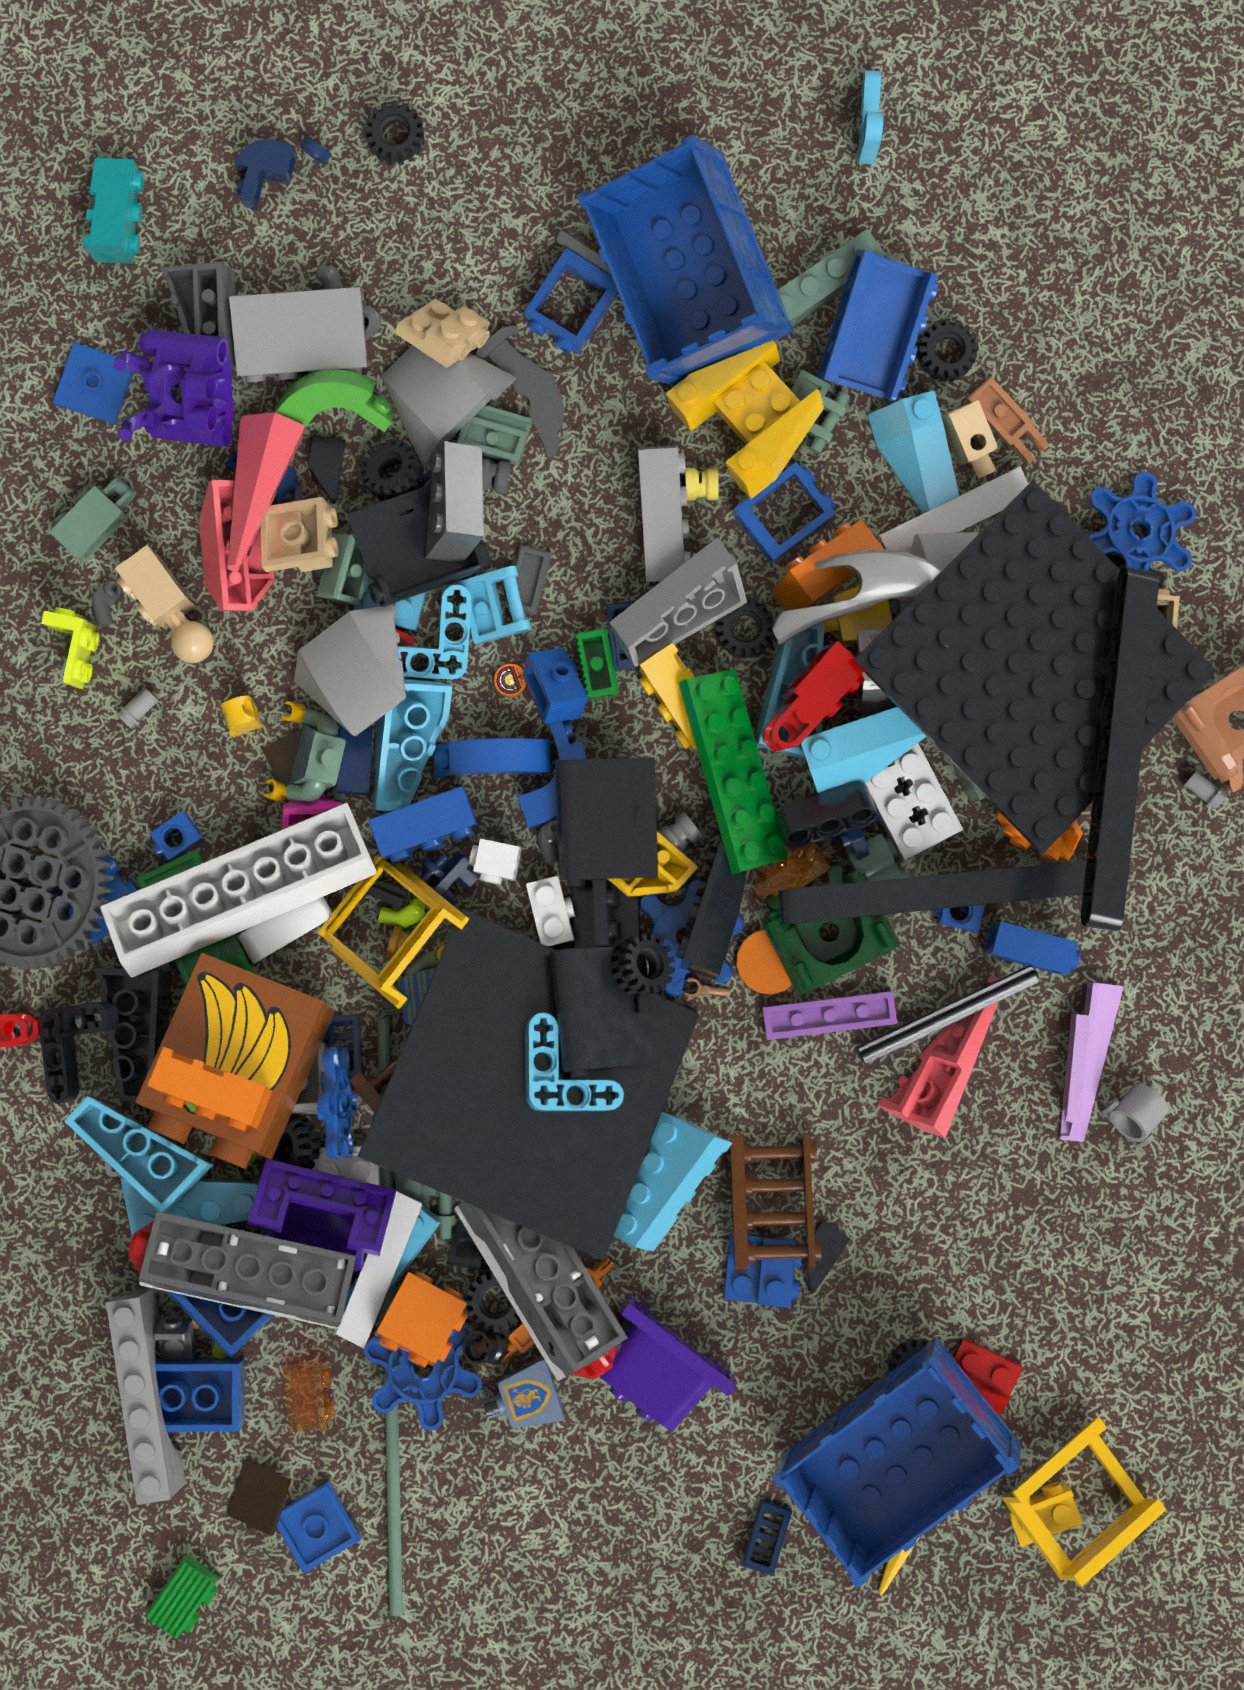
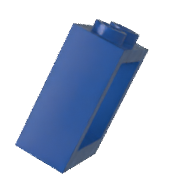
[524,248,619,354]
[733,462,836,565]
[983,921,1081,975]

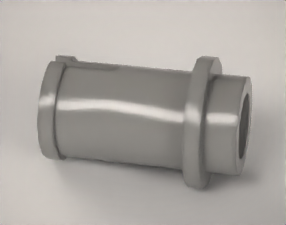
[117,687,159,728]
[1184,770,1228,810]

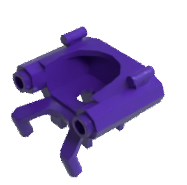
[113,329,234,447]

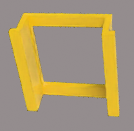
[317,855,469,1009]
[1001,1417,1166,1587]

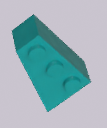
[82,158,144,264]

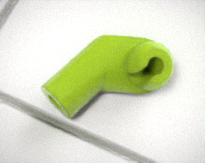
[378,898,426,929]

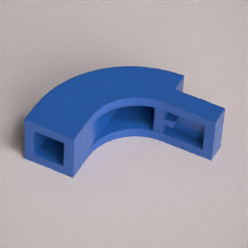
[518,720,586,829]
[434,738,551,778]

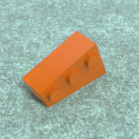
[770,519,884,611]
[147,1046,272,1132]

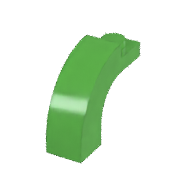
[275,369,394,432]

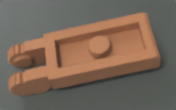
[965,376,1049,465]

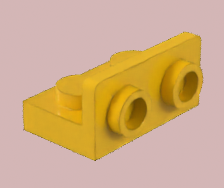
[1005,1482,1083,1547]

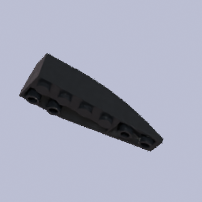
[676,825,747,980]

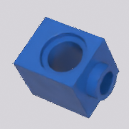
[150,811,206,861]
[933,905,985,932]

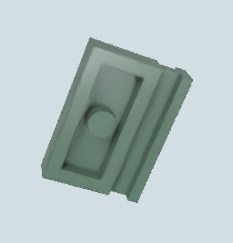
[457,405,533,466]

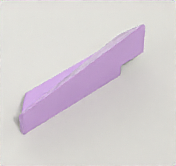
[1059,982,1123,1142]

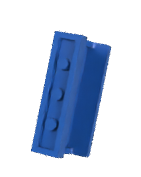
[816,249,938,402]

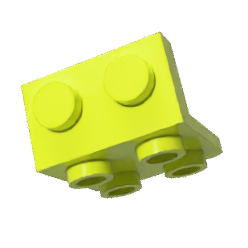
[41,607,100,689]

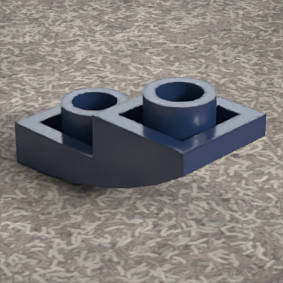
[336,724,373,795]

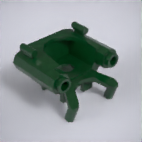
[762,861,900,996]

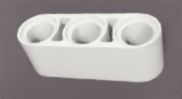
[237,896,333,964]

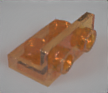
[754,843,830,899]
[283,1360,335,1432]

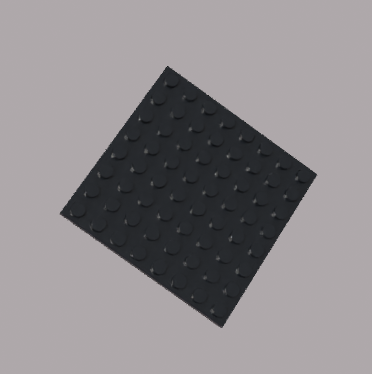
[853,480,1217,854]
[357,909,700,1260]

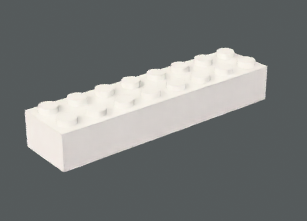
[100,803,378,978]

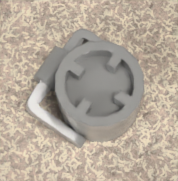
[1102,1084,1169,1148]

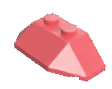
[199,480,275,611]

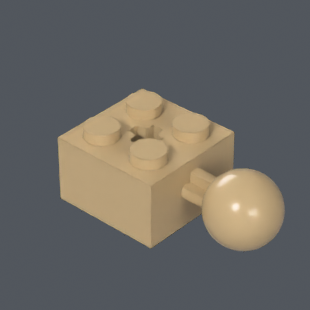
[115,545,214,663]

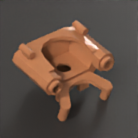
[1172,666,1244,792]

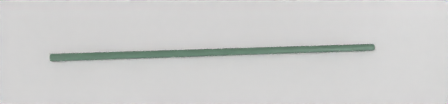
[377,1018,403,1616]

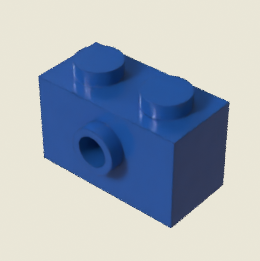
[522,648,588,724]

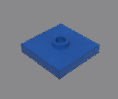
[53,342,134,425]
[277,1480,362,1574]

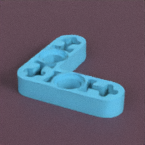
[858,70,884,164]
[397,584,471,680]
[525,1013,624,1111]

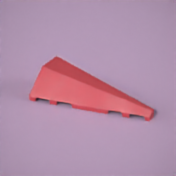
[227,412,305,573]
[878,976,999,1138]

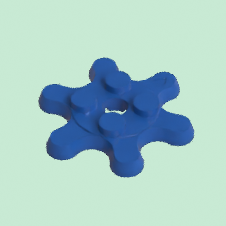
[1088,472,1196,571]
[639,877,744,997]
[317,1047,357,1160]
[364,1323,482,1430]

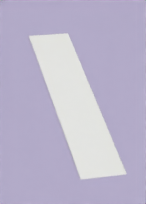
[880,466,1028,554]
[336,1191,422,1348]

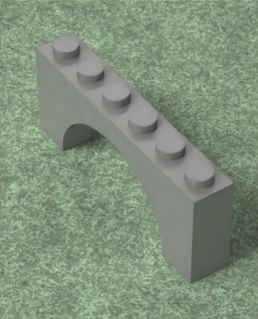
[106,1288,186,1505]

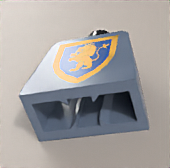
[483,1356,565,1428]

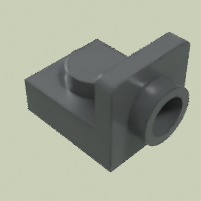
[153,1315,196,1360]

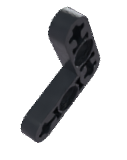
[39,1001,118,1104]

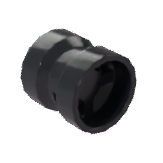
[462,1330,508,1364]

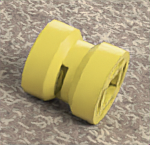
[685,468,718,501]

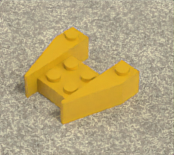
[665,340,824,499]

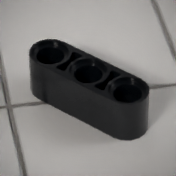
[776,782,877,848]

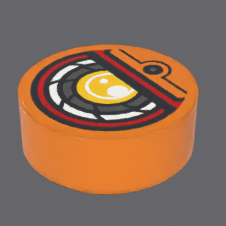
[494,664,527,697]

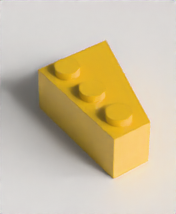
[638,643,697,752]

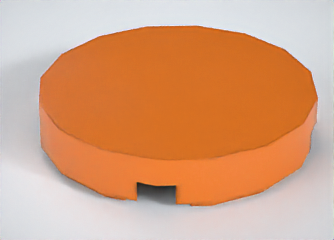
[736,930,792,994]

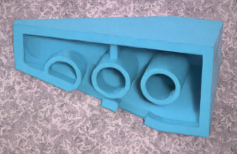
[868,391,959,514]
[374,677,452,811]
[801,707,927,794]

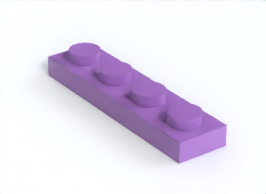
[762,991,897,1040]

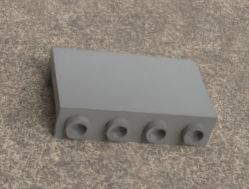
[229,287,370,382]

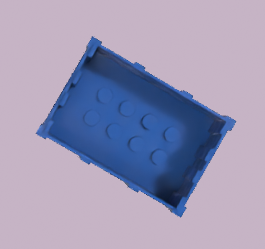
[577,135,794,386]
[772,1336,1021,1588]

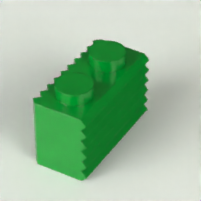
[575,628,619,702]
[144,1554,219,1639]

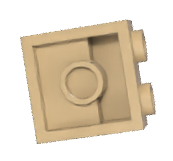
[395,299,490,368]
[261,497,339,572]

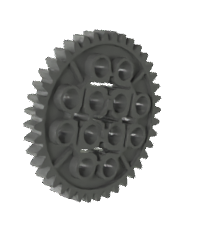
[0,797,114,970]

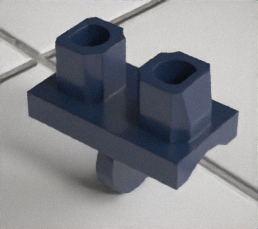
[420,851,478,905]

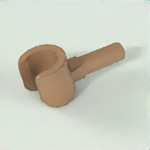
[684,978,730,998]

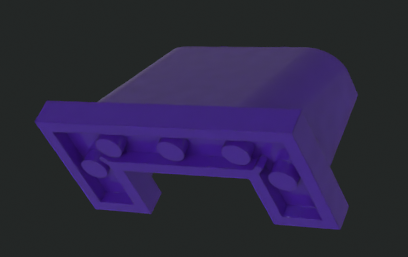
[248,1159,397,1274]
[599,1295,736,1432]

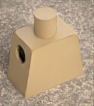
[941,400,998,479]

